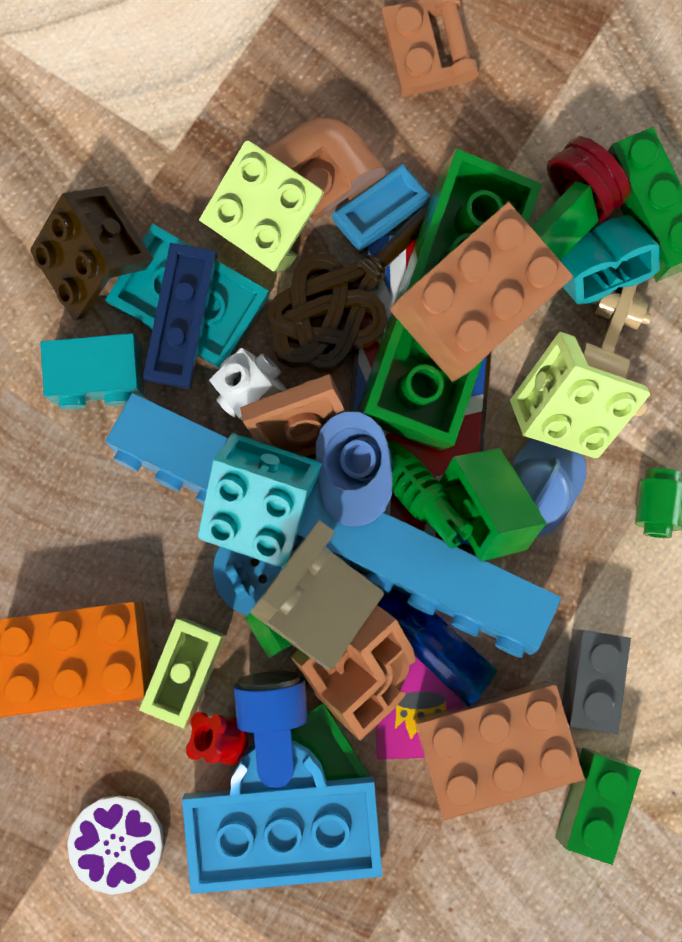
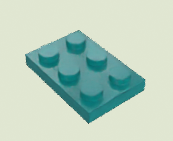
[105,224,270,369]

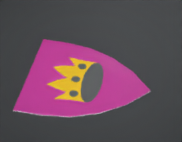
[376,649,462,760]

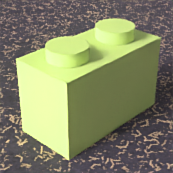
[139,618,227,729]

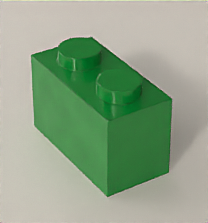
[439,448,546,562]
[555,747,641,865]

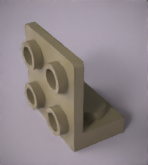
[250,520,383,670]

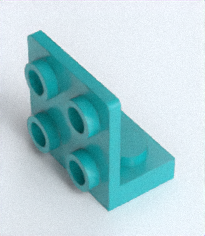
[198,433,322,568]

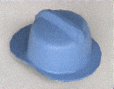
[316,412,392,527]
[511,439,587,537]

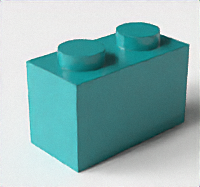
[40,333,145,410]

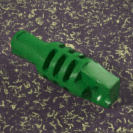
[387,440,473,548]

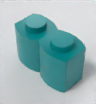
[561,216,660,304]

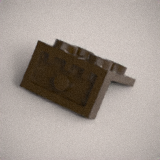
[30,186,153,321]

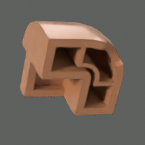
[264,117,386,222]
[291,605,416,741]

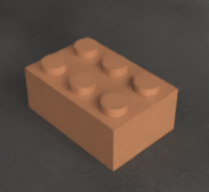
[389,202,574,382]
[413,681,585,820]

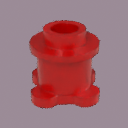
[186,712,249,765]

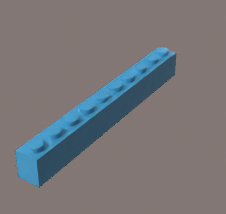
[105,393,562,658]

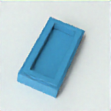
[332,164,431,253]

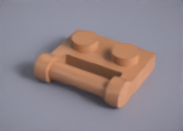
[381,0,479,97]

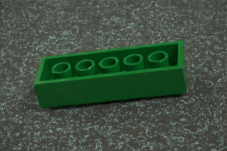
[357,148,542,451]

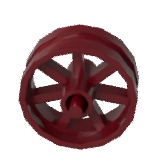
[547,136,631,223]

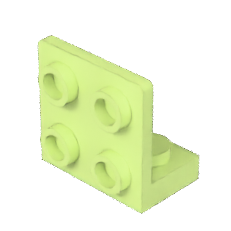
[199,141,324,272]
[510,331,650,458]

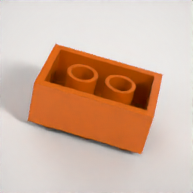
[0,602,152,718]

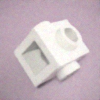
[209,348,287,420]

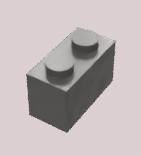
[562,629,631,735]

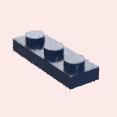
[143,243,218,389]

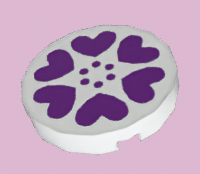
[67,795,164,895]

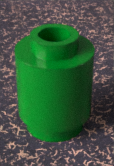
[635,468,682,538]

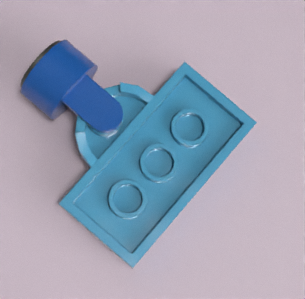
[182,671,382,894]

